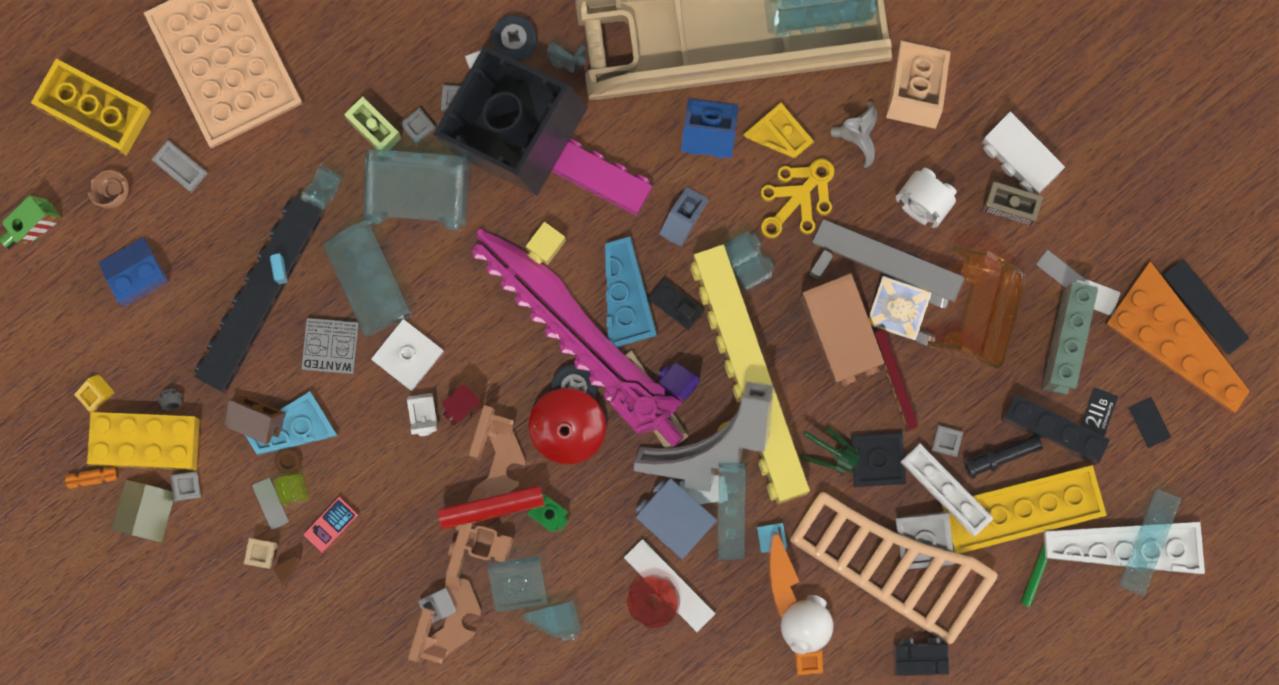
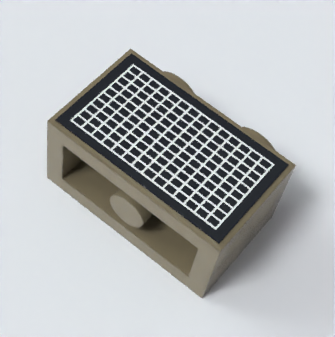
[983,182,1043,226]

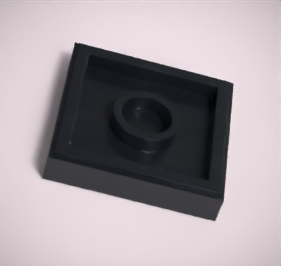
[850,432,906,488]

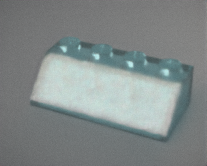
[323,220,412,338]

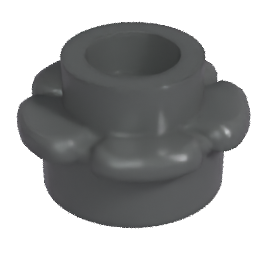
[157,389,182,411]

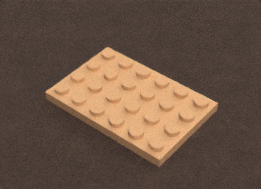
[144,0,303,149]

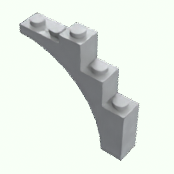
[634,382,773,492]

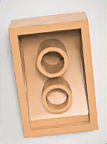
[886,41,950,129]

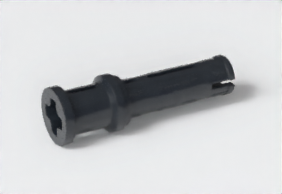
[963,435,1043,479]

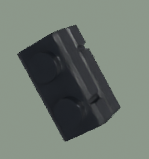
[893,638,949,676]

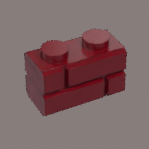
[442,384,483,426]

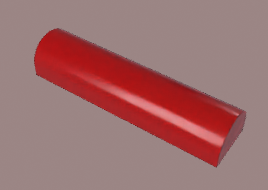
[437,485,545,530]

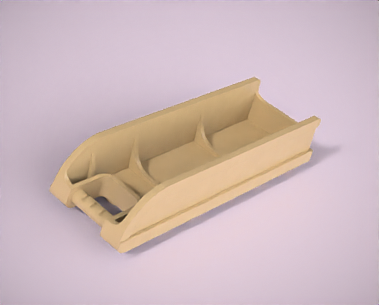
[575,0,892,100]

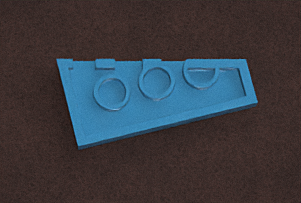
[605,237,658,348]

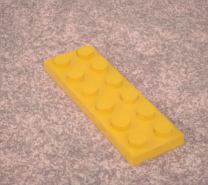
[941,465,1107,554]

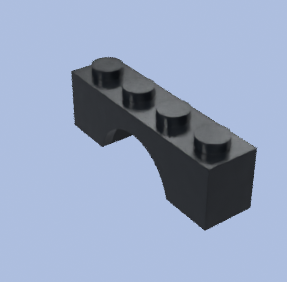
[1001,394,1110,466]

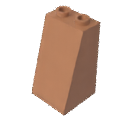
[800,274,884,387]

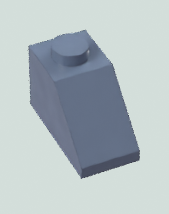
[659,187,709,247]

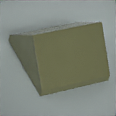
[112,480,174,543]

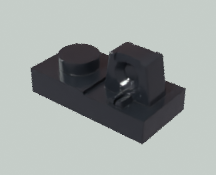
[648,279,704,331]

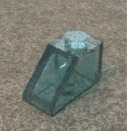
[522,601,582,642]

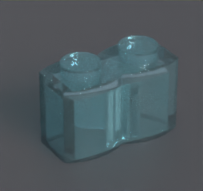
[723,231,775,292]

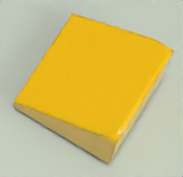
[74,374,115,413]

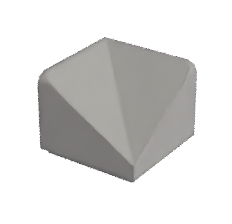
[418,588,456,624]

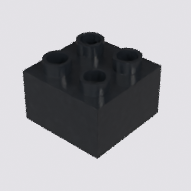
[433,45,588,196]

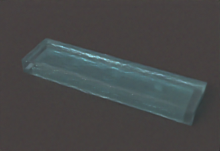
[718,463,745,560]
[1118,489,1181,596]

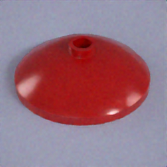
[528,387,606,465]

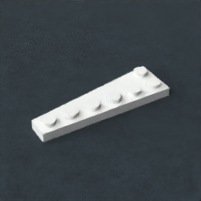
[1044,522,1205,574]

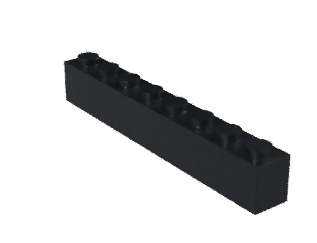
[194,196,324,394]

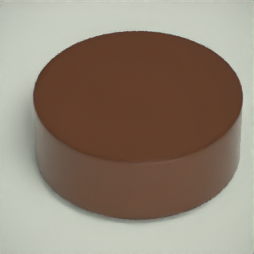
[275,449,302,475]

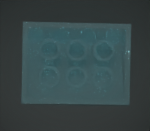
[764,0,878,38]

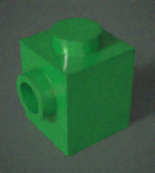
[527,493,569,534]

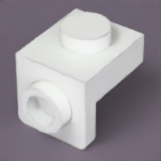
[407,393,437,436]

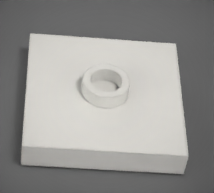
[371,319,444,391]

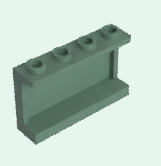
[1041,281,1098,395]

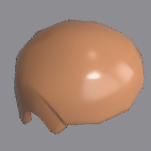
[88,170,129,209]

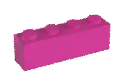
[551,139,652,217]

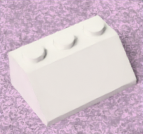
[982,112,1065,195]

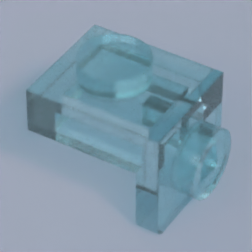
[547,42,588,73]
[301,166,342,211]

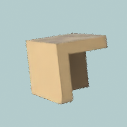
[244,538,278,569]

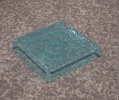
[487,556,547,612]

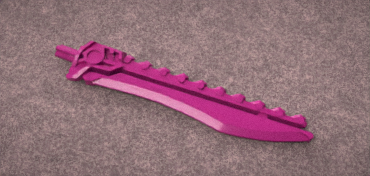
[472,229,684,447]

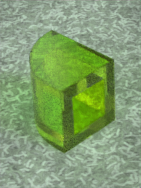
[274,474,309,506]

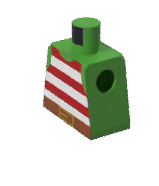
[0,196,62,250]

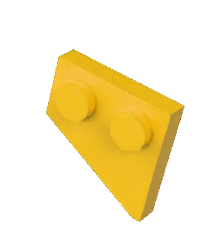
[744,103,814,159]

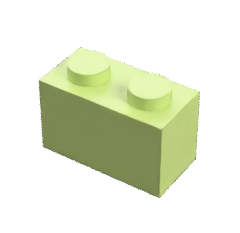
[344,97,401,156]

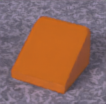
[795,648,823,675]

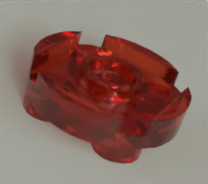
[627,575,680,628]

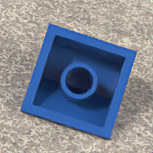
[681,98,739,158]
[99,237,169,307]

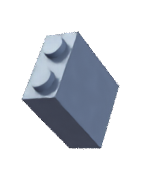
[635,478,717,560]

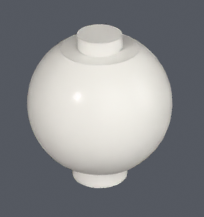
[781,595,833,654]

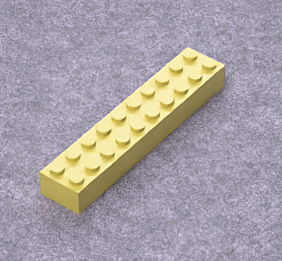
[690,245,810,505]

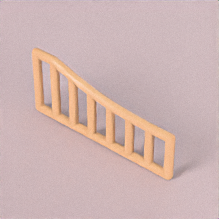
[790,492,997,644]

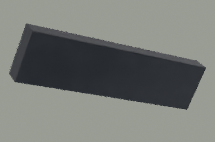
[1162,259,1249,355]

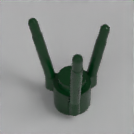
[801,426,860,475]

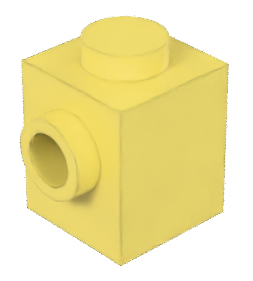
[526,222,566,265]

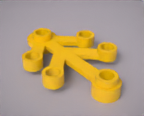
[761,159,834,239]

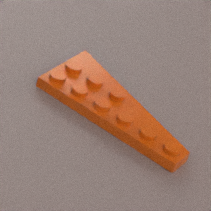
[1105,261,1250,413]

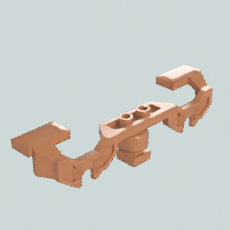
[408,405,526,664]

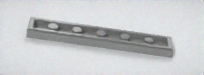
[813,219,965,302]

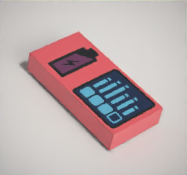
[303,497,358,553]

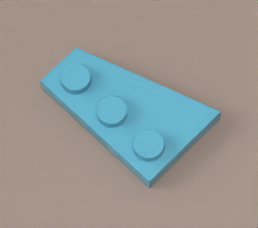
[246,392,338,455]

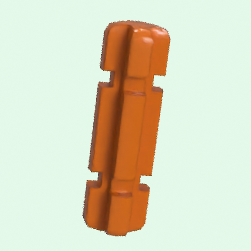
[65,467,117,489]

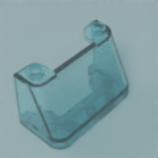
[363,150,471,230]

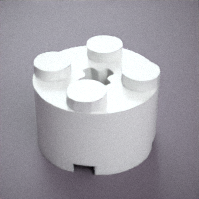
[896,168,957,228]

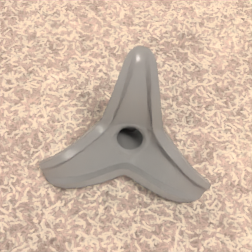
[831,101,877,168]

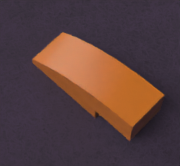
[768,532,799,619]

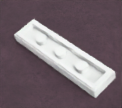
[901,444,993,537]
[624,539,715,632]

